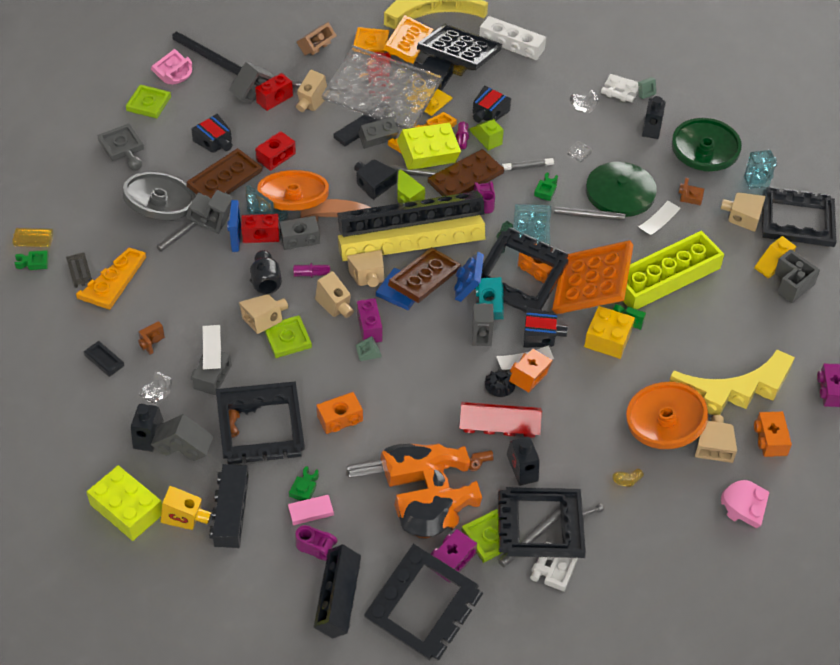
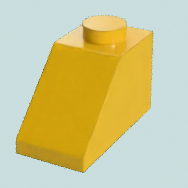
[754,236,796,279]

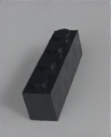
[209,464,249,548]
[313,544,361,639]

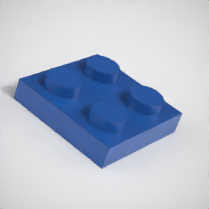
[454,252,484,302]

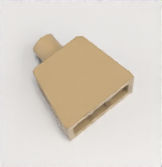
[296,70,329,112]
[721,192,766,232]
[347,250,384,287]
[315,271,354,318]
[239,294,288,334]
[695,415,737,463]

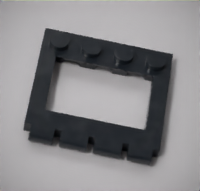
[762,187,837,247]
[475,227,568,313]
[216,381,305,464]
[498,487,586,558]
[364,543,483,661]

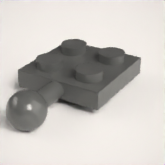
[97,123,144,170]

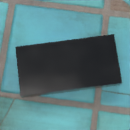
[83,341,124,377]

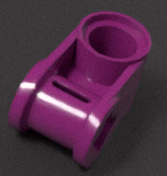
[474,181,495,214]
[296,525,338,561]

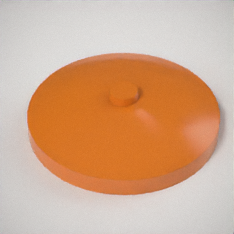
[257,170,329,211]
[626,382,708,449]

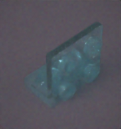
[245,185,288,222]
[514,204,551,245]

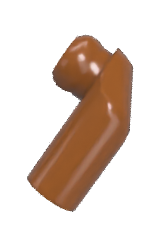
[229,409,240,438]
[469,450,494,471]

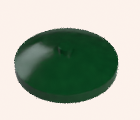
[672,118,742,172]
[586,162,657,217]

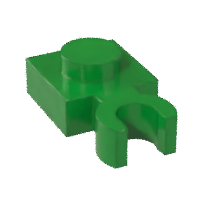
[534,172,558,201]
[15,250,49,270]
[613,304,646,330]
[289,466,319,501]

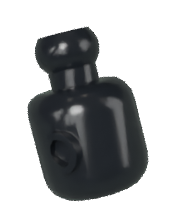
[250,250,282,294]

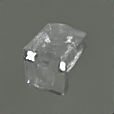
[569,90,599,113]
[139,371,172,404]

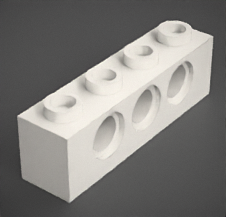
[479,16,546,60]

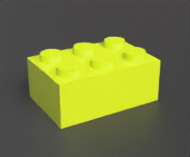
[397,123,461,170]
[86,465,162,541]

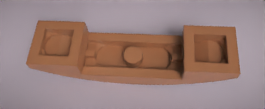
[300,199,371,221]

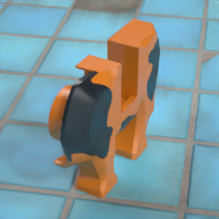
[381,443,482,538]

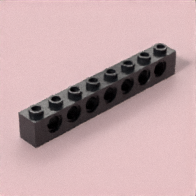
[337,191,485,237]

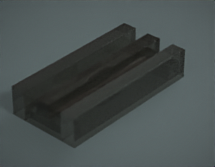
[66,252,92,288]

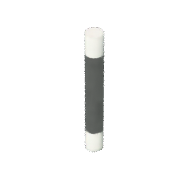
[502,158,554,171]

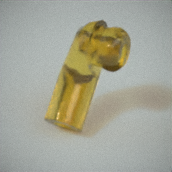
[613,468,644,487]

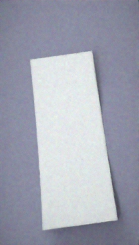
[638,201,680,235]
[202,325,221,370]
[496,345,554,370]

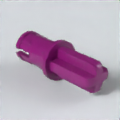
[456,121,469,150]
[293,263,331,278]

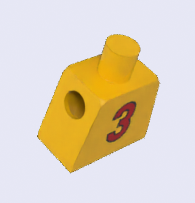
[161,486,212,530]

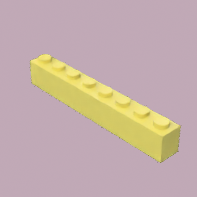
[337,215,485,261]

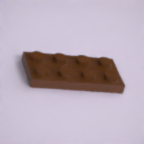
[186,148,262,198]
[428,149,504,196]
[388,247,461,303]

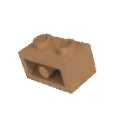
[296,22,337,55]

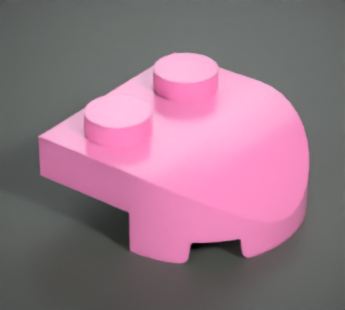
[151,49,192,85]
[721,480,769,528]

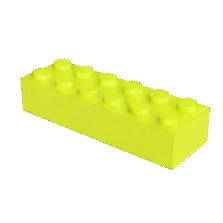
[623,230,724,309]

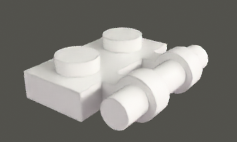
[601,74,639,103]
[530,542,578,592]

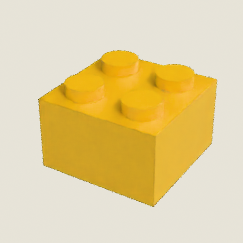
[584,306,635,359]

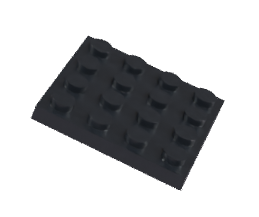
[417,24,502,71]

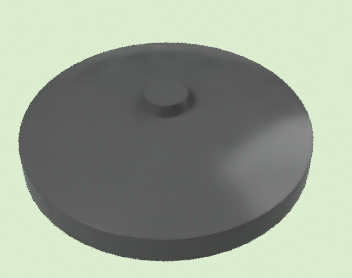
[123,172,195,220]

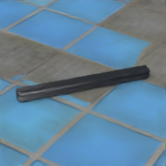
[172,31,242,75]

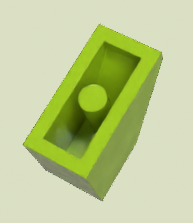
[469,119,504,151]
[397,169,425,203]

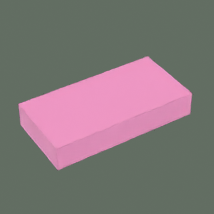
[288,495,334,525]

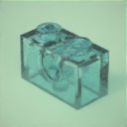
[744,150,777,189]

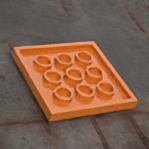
[552,240,633,314]

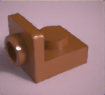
[678,178,705,206]
[138,321,165,355]

